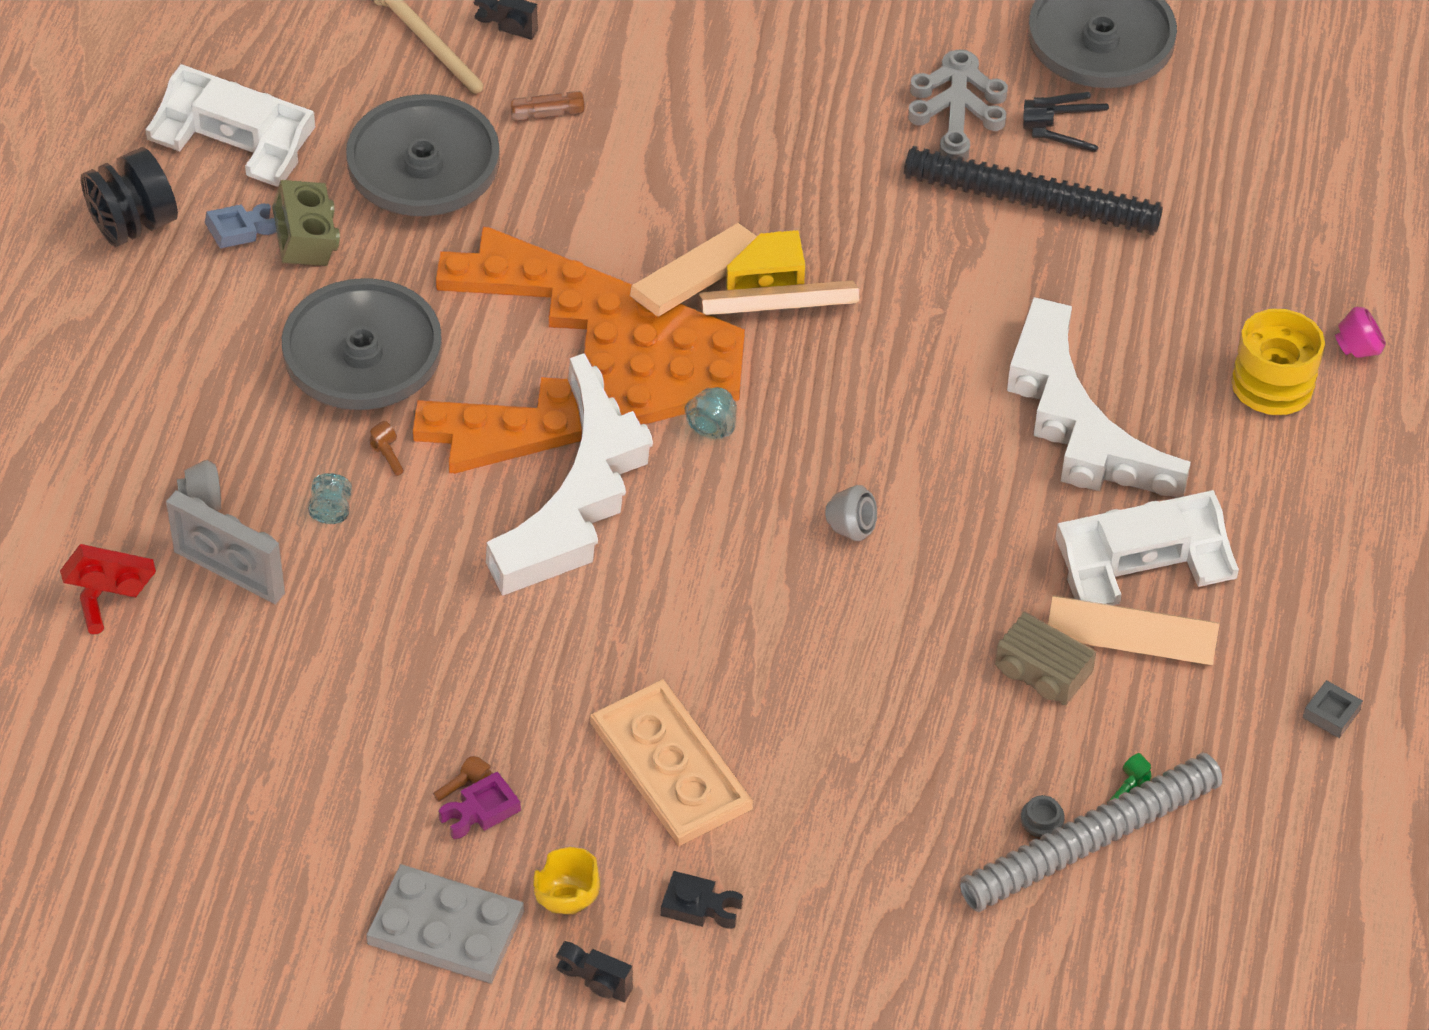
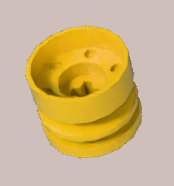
[1231,309,1325,415]

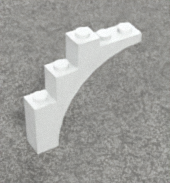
[1007,297,1191,498]
[486,353,653,596]

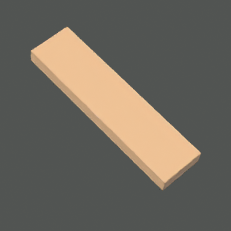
[630,223,757,317]
[699,280,859,315]
[1048,595,1219,665]

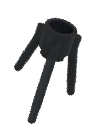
[1023,92,1109,152]

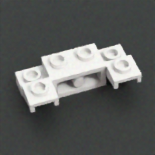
[145,64,315,187]
[1056,490,1239,605]

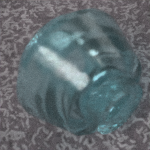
[684,387,737,439]

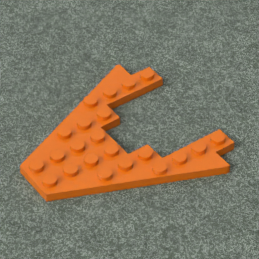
[413,227,745,474]

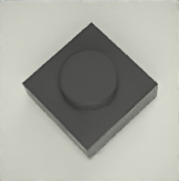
[1303,680,1363,739]

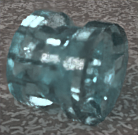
[308,473,352,524]

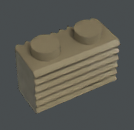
[995,612,1096,705]

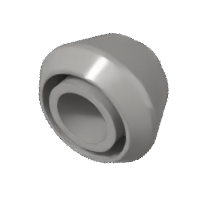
[177,460,221,511]
[825,485,877,541]

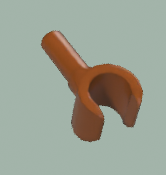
[369,421,404,476]
[433,756,493,802]

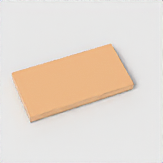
[590,679,753,847]

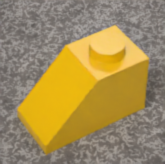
[726,230,805,290]

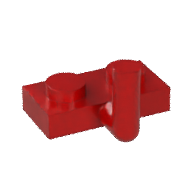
[60,544,156,634]

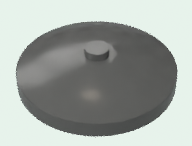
[1028,0,1177,88]
[346,94,500,216]
[282,278,442,410]

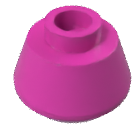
[1335,306,1386,358]

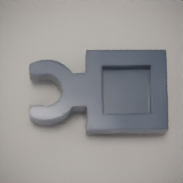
[205,204,276,249]

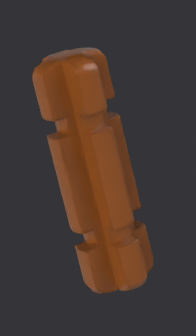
[511,91,585,121]

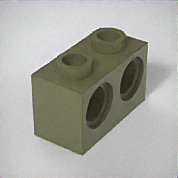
[272,180,340,266]

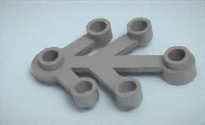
[908,50,1008,161]

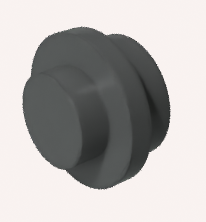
[1021,795,1065,837]

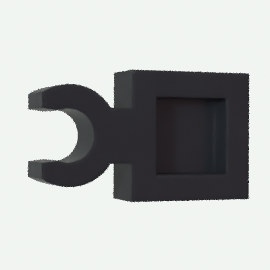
[474,0,538,40]
[661,871,743,929]
[556,941,633,1003]

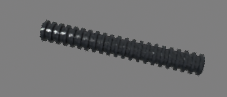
[904,146,1163,235]

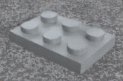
[166,490,285,605]
[366,864,524,984]

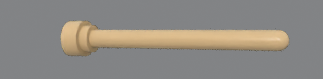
[373,0,483,94]

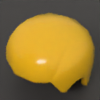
[533,847,600,915]

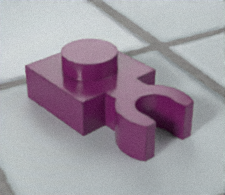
[438,771,521,839]

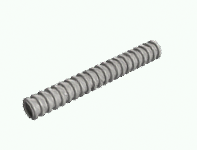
[960,752,1222,912]

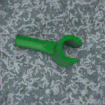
[1107,753,1151,804]

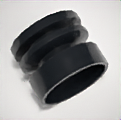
[80,147,178,247]

